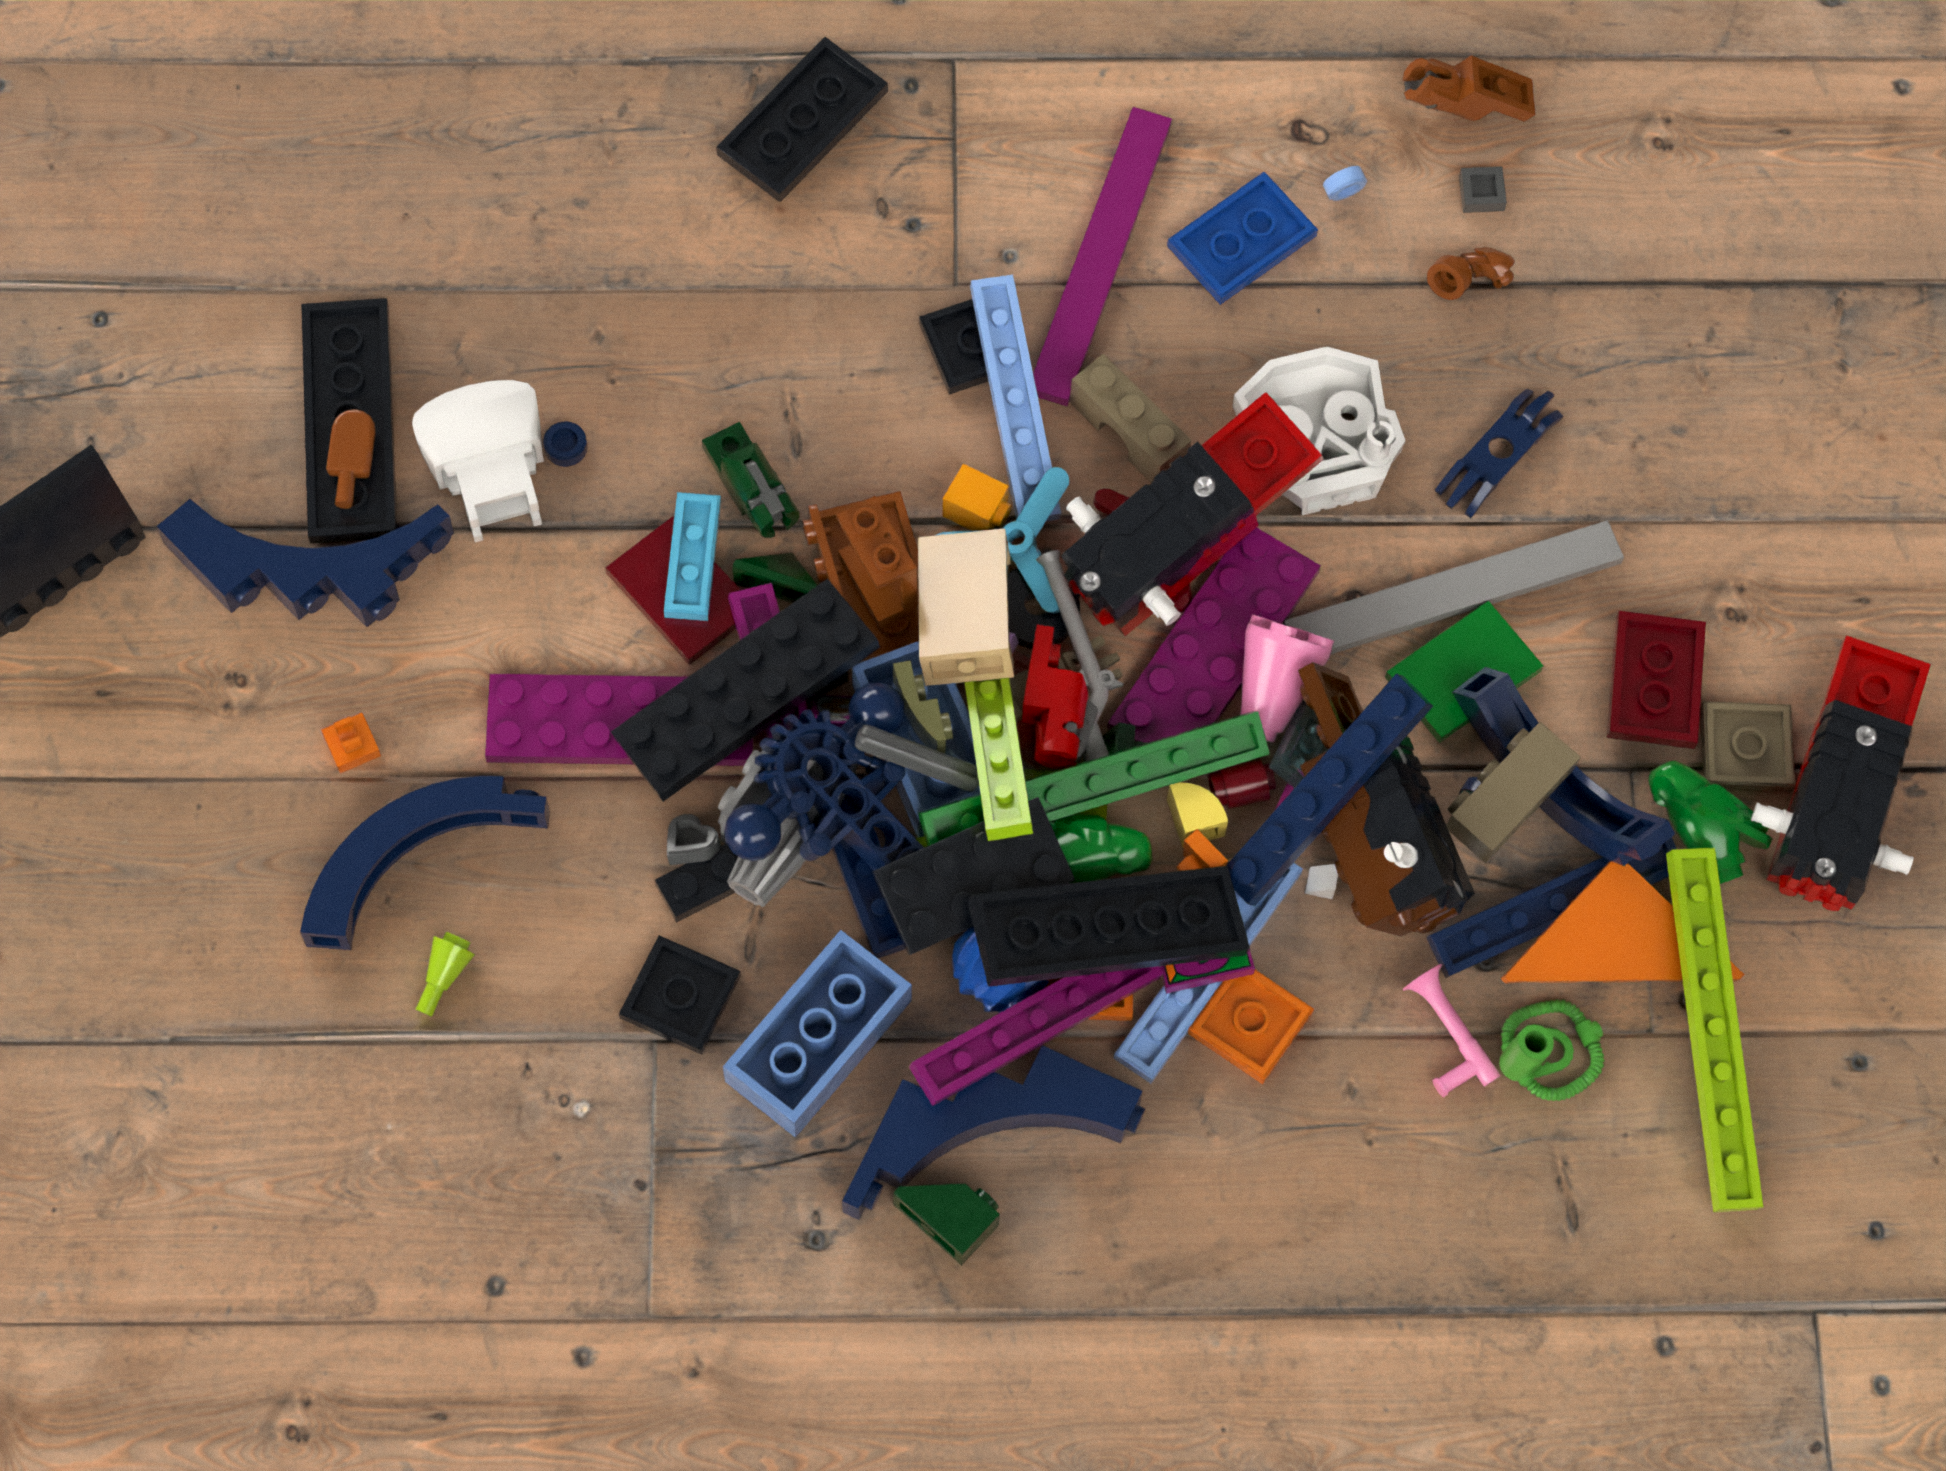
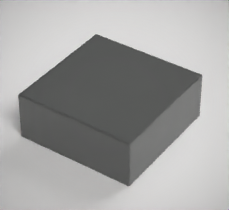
[1459,166,1507,213]

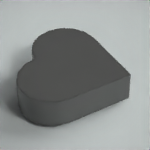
[667,814,721,865]

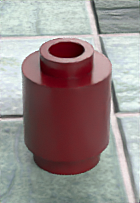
[1208,758,1276,810]

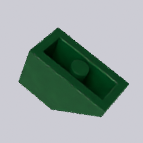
[893,1184,1000,1266]

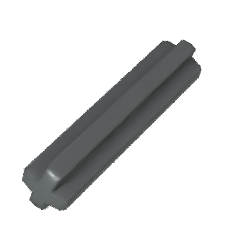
[855,724,979,792]

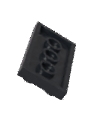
[716,37,888,202]
[871,797,1075,955]

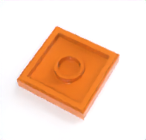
[1187,970,1314,1084]

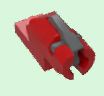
[1022,625,1098,769]

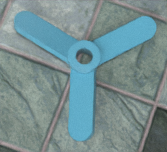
[935,467,1069,614]

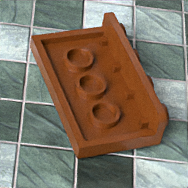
[802,491,919,669]

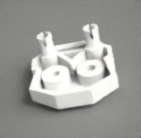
[1232,347,1405,516]

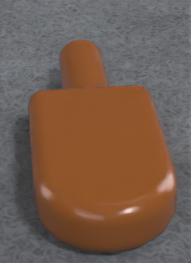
[326,409,376,509]

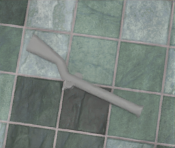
[1036,550,1124,762]

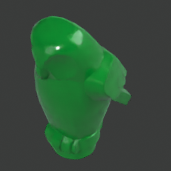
[1648,760,1773,884]
[1050,813,1153,884]

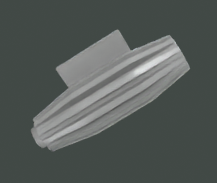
[718,750,859,907]

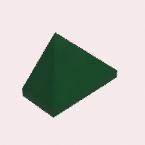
[732,553,818,603]

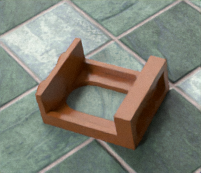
[836,495,918,629]

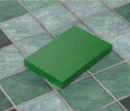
[1385,601,1544,743]

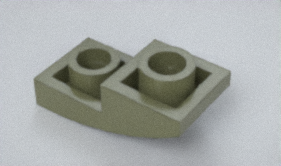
[893,660,953,754]

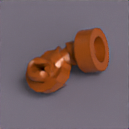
[1427,247,1515,300]

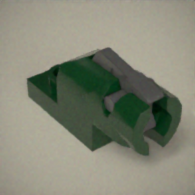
[702,422,800,538]

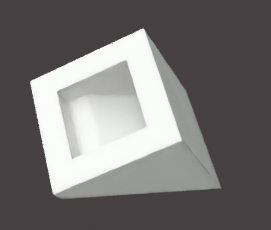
[1305,864,1338,899]

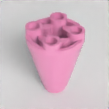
[1240,614,1334,742]

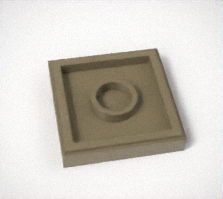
[1700,701,1795,792]

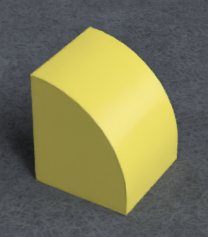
[1167,782,1228,848]

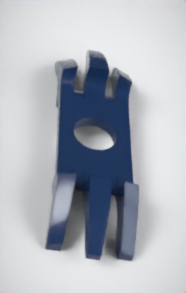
[1435,389,1563,519]

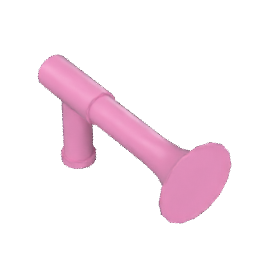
[1403,964,1501,1097]

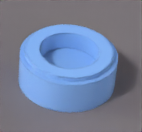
[1323,166,1367,201]

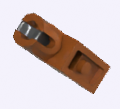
[1403,55,1536,122]

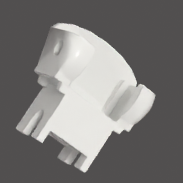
[412,380,544,542]

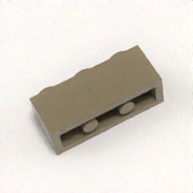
[1447,722,1581,864]

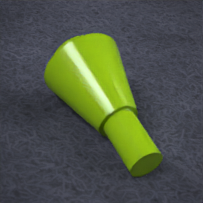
[415,932,475,1017]

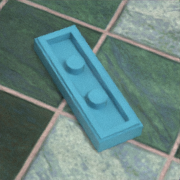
[664,492,721,621]

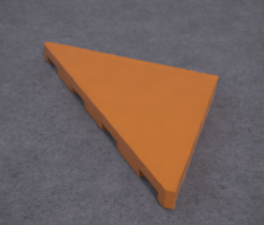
[1500,861,1745,983]

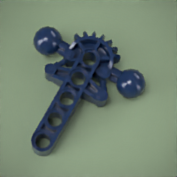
[724,682,924,871]

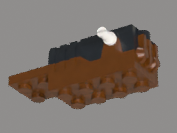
[1298,662,1475,937]

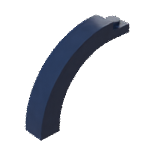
[1452,667,1675,866]
[300,776,550,950]

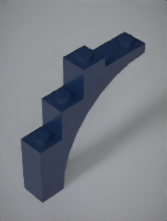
[156,499,454,627]

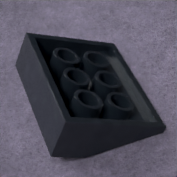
[0,445,146,637]

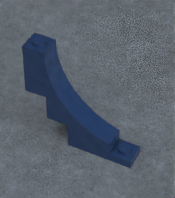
[842,1045,1146,1220]

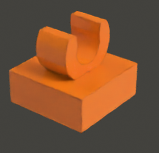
[321,713,381,773]
[1176,829,1228,871]

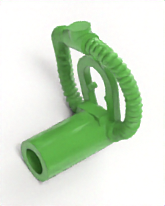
[1499,999,1605,1101]

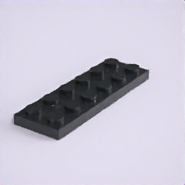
[301,298,397,544]
[611,578,880,802]
[968,866,1250,987]

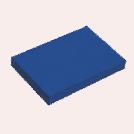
[1167,172,1318,305]

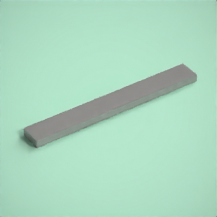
[1284,520,1624,654]

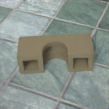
[1070,354,1192,483]

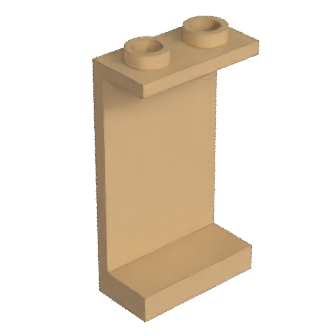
[918,529,1014,686]

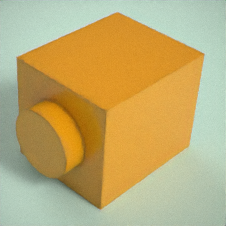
[942,464,1012,531]

